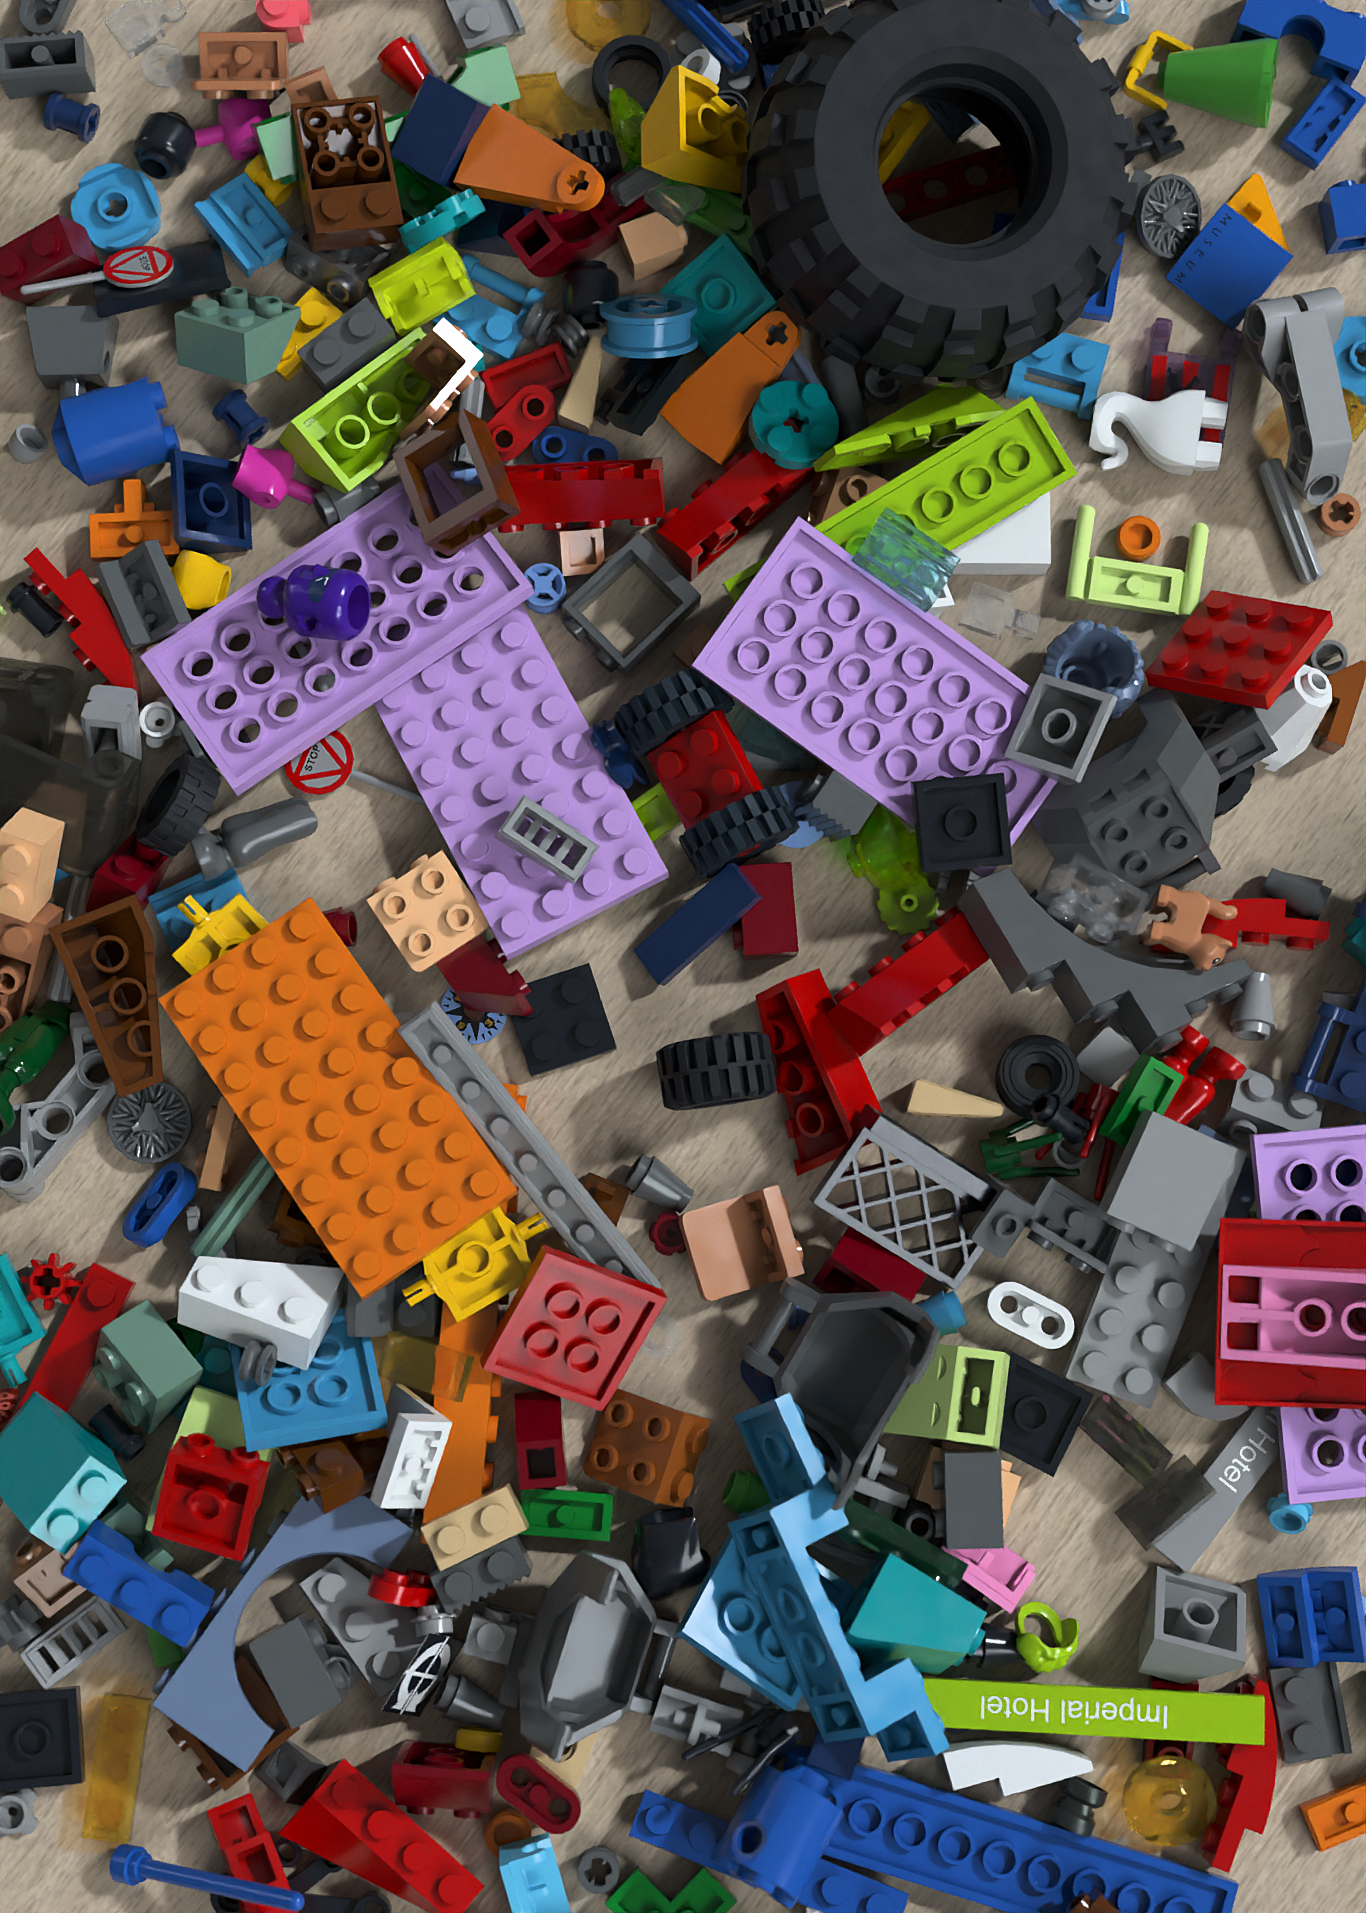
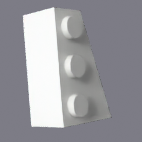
[177,1256,346,1371]

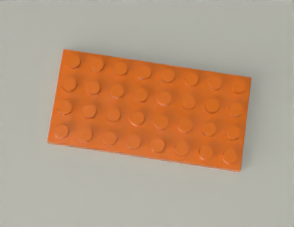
[158,897,518,1300]

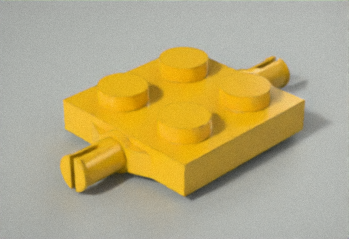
[172,891,269,976]
[402,1206,549,1323]

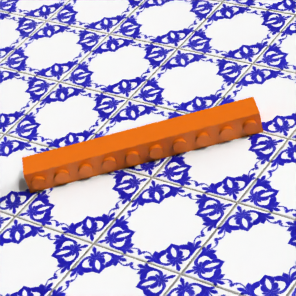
[421,1083,527,1544]

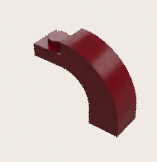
[503,169,652,277]

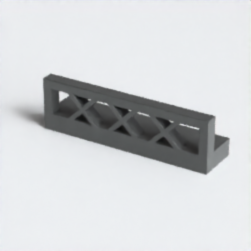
[1188,701,1278,784]

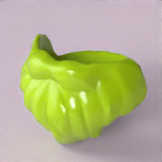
[1014,1601,1079,1674]

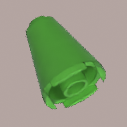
[1156,37,1279,129]

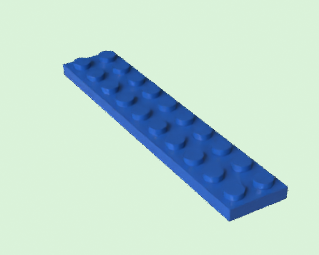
[781,1743,1239,1913]

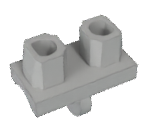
[826,1443,910,1527]
[649,1683,744,1757]

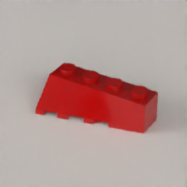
[656,418,819,581]
[498,457,666,533]
[827,905,990,1057]
[755,969,884,1176]
[278,1758,485,1913]

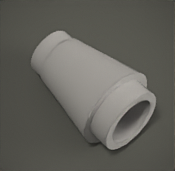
[1229,972,1275,1041]

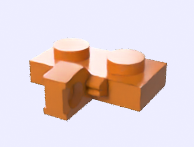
[89,479,181,561]

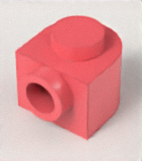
[256,0,311,43]

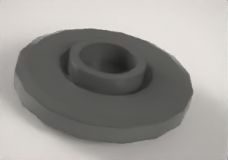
[1136,174,1202,259]
[107,1082,193,1164]

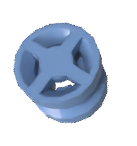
[524,563,567,615]

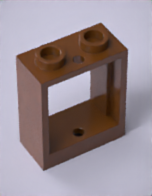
[392,408,521,556]

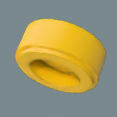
[455,1726,503,1753]

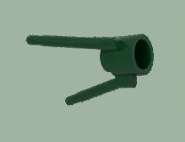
[979,1099,1080,1181]

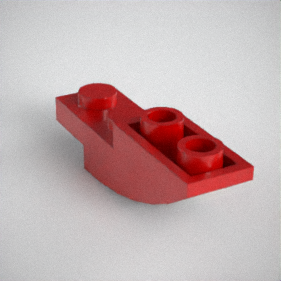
[23,547,143,708]
[1139,898,1330,954]
[1200,1673,1277,1873]
[206,1793,298,1913]

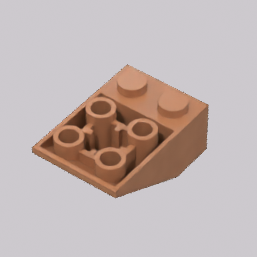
[0,902,65,1034]

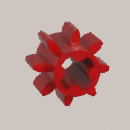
[21,1253,82,1311]

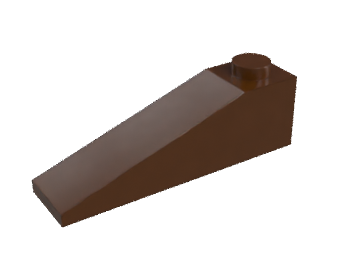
[48,894,163,1099]

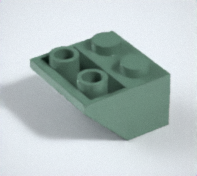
[174,286,301,385]
[93,1299,203,1435]

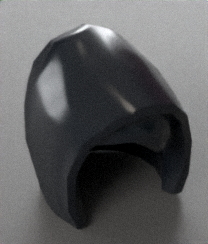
[631,1506,712,1601]

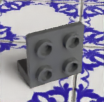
[344,1260,443,1337]

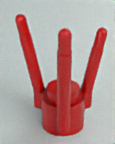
[1035,1083,1119,1201]

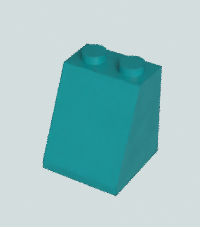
[0,1391,127,1555]
[839,1553,987,1675]

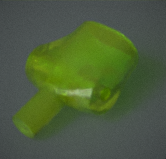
[608,88,646,165]

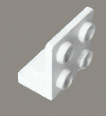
[370,1384,453,1508]

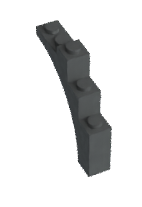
[957,867,1253,1055]

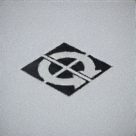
[381,1632,466,1717]

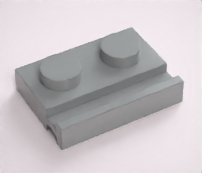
[443,0,526,53]

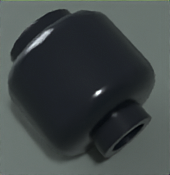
[133,112,197,180]
[562,260,619,330]

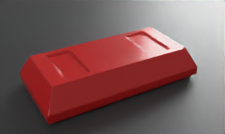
[478,341,574,413]

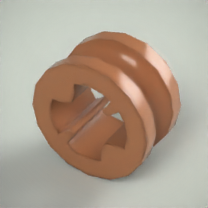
[1316,493,1361,537]

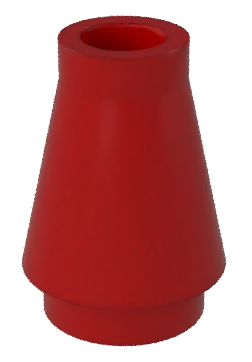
[377,37,429,98]

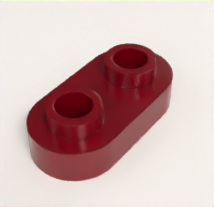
[496,1752,581,1834]

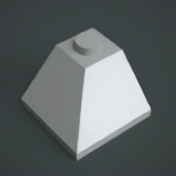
[1138,1566,1246,1684]

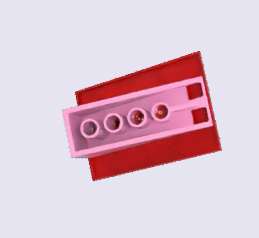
[1214,1217,1366,1409]

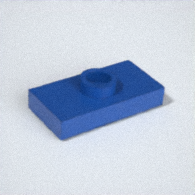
[1279,74,1366,171]

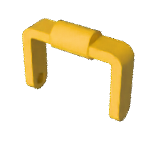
[1123,30,1194,112]

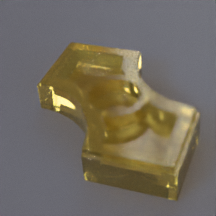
[515,72,607,140]

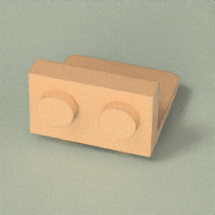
[366,850,489,973]

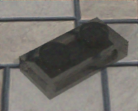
[1079,1392,1173,1490]
[1114,1454,1217,1552]

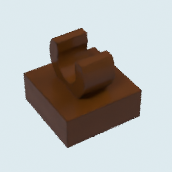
[583,1172,631,1227]

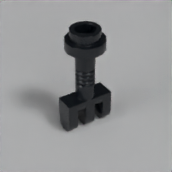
[1135,110,1185,164]

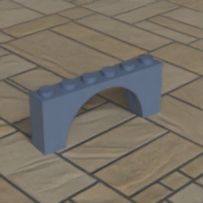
[152,1487,414,1772]

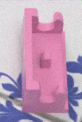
[930,1538,1036,1614]

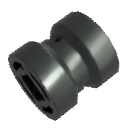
[1047,1776,1108,1837]

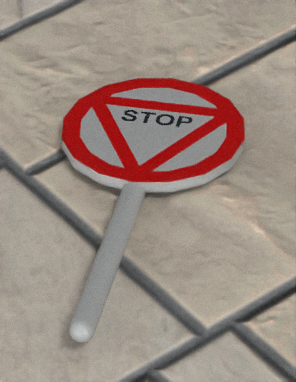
[20,246,174,295]
[284,730,426,805]

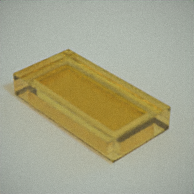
[378,1330,474,1402]

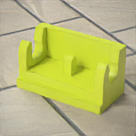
[367,236,476,337]

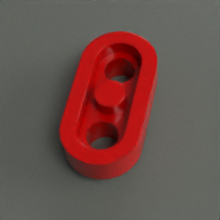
[487,384,557,461]
[367,1568,438,1607]

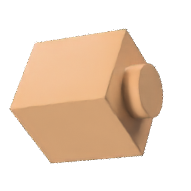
[618,207,688,281]

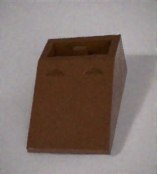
[291,95,404,253]

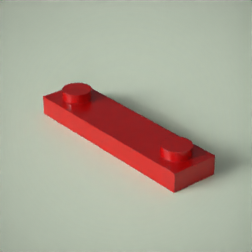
[12,1262,136,1418]

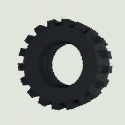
[656,1031,777,1111]

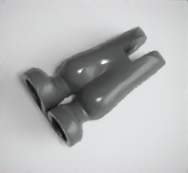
[190,797,318,882]

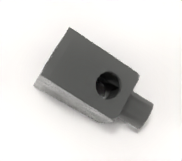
[26,305,119,403]

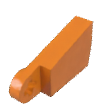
[453,103,605,214]
[660,311,801,466]

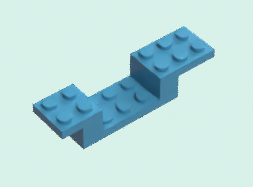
[727,1392,950,1762]

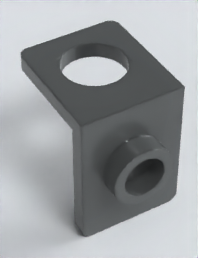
[968,1171,1037,1258]

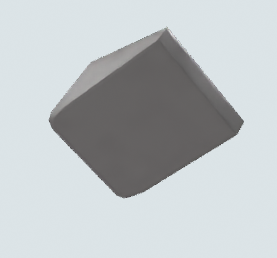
[255,1739,327,1806]

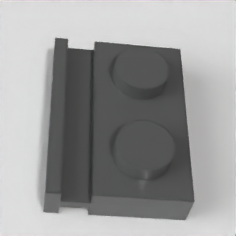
[1266,1661,1352,1764]

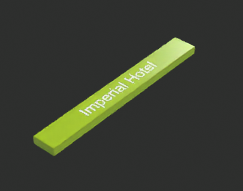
[923,1677,1265,1745]

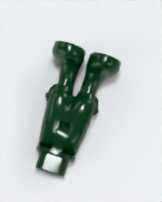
[0,1000,74,1136]

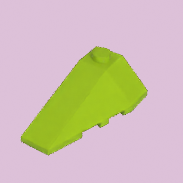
[278,327,432,494]
[813,383,1007,472]

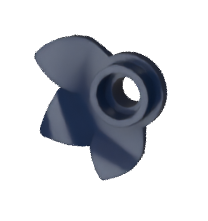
[589,717,651,789]

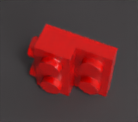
[151,1433,270,1562]

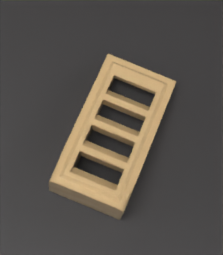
[557,336,603,435]
[903,1078,1004,1119]

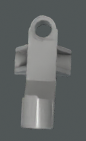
[1241,287,1352,505]
[0,1011,117,1202]

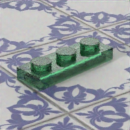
[835,1498,968,1591]

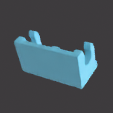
[499,1832,571,1913]

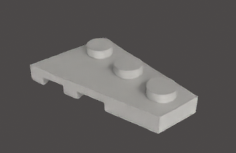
[298,1556,449,1701]

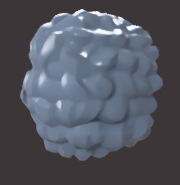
[1041,619,1144,723]

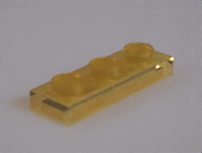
[81,1692,152,1844]

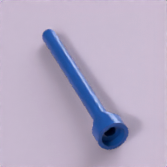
[109,1843,305,1912]

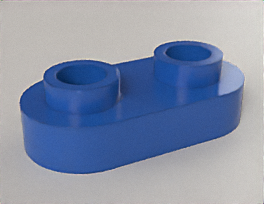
[532,426,619,464]
[122,1162,197,1248]

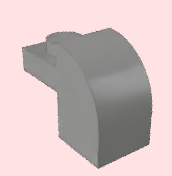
[1160,1351,1249,1420]

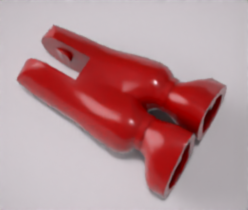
[1158,1025,1247,1126]

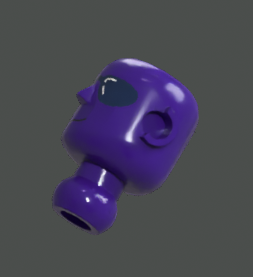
[256,564,371,641]

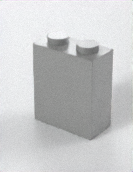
[1098,1108,1238,1253]

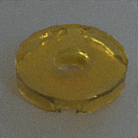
[565,0,652,53]
[1122,1755,1217,1847]

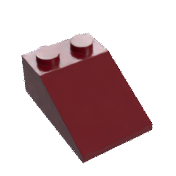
[391,1739,497,1819]

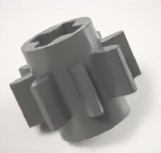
[0,1594,45,1653]

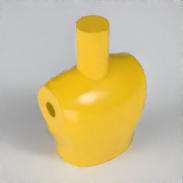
[169,549,232,611]

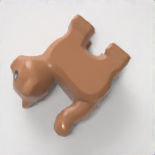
[1143,884,1237,971]

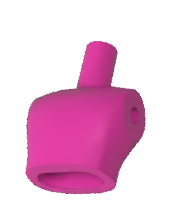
[194,97,272,160]
[230,444,317,509]

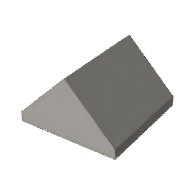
[1004,673,1118,786]

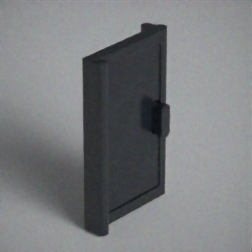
[91,233,232,318]

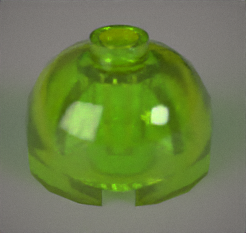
[846,805,929,892]

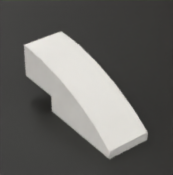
[941,1737,1094,1796]

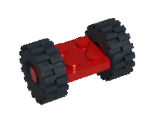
[615,668,800,880]

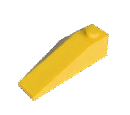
[641,64,750,194]

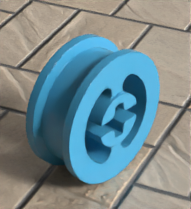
[600,293,698,359]

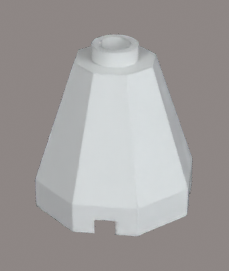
[1220,664,1332,772]

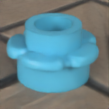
[1267,1492,1313,1534]

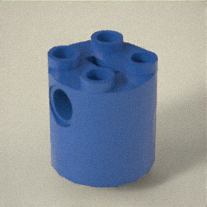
[51,375,181,486]
[711,1762,844,1910]

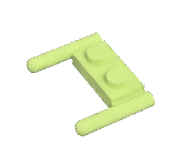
[1065,505,1209,619]

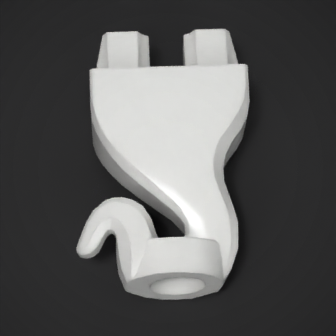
[1089,390,1228,476]

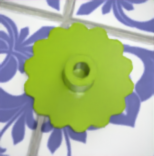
[876,874,939,935]

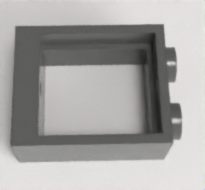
[562,533,701,678]

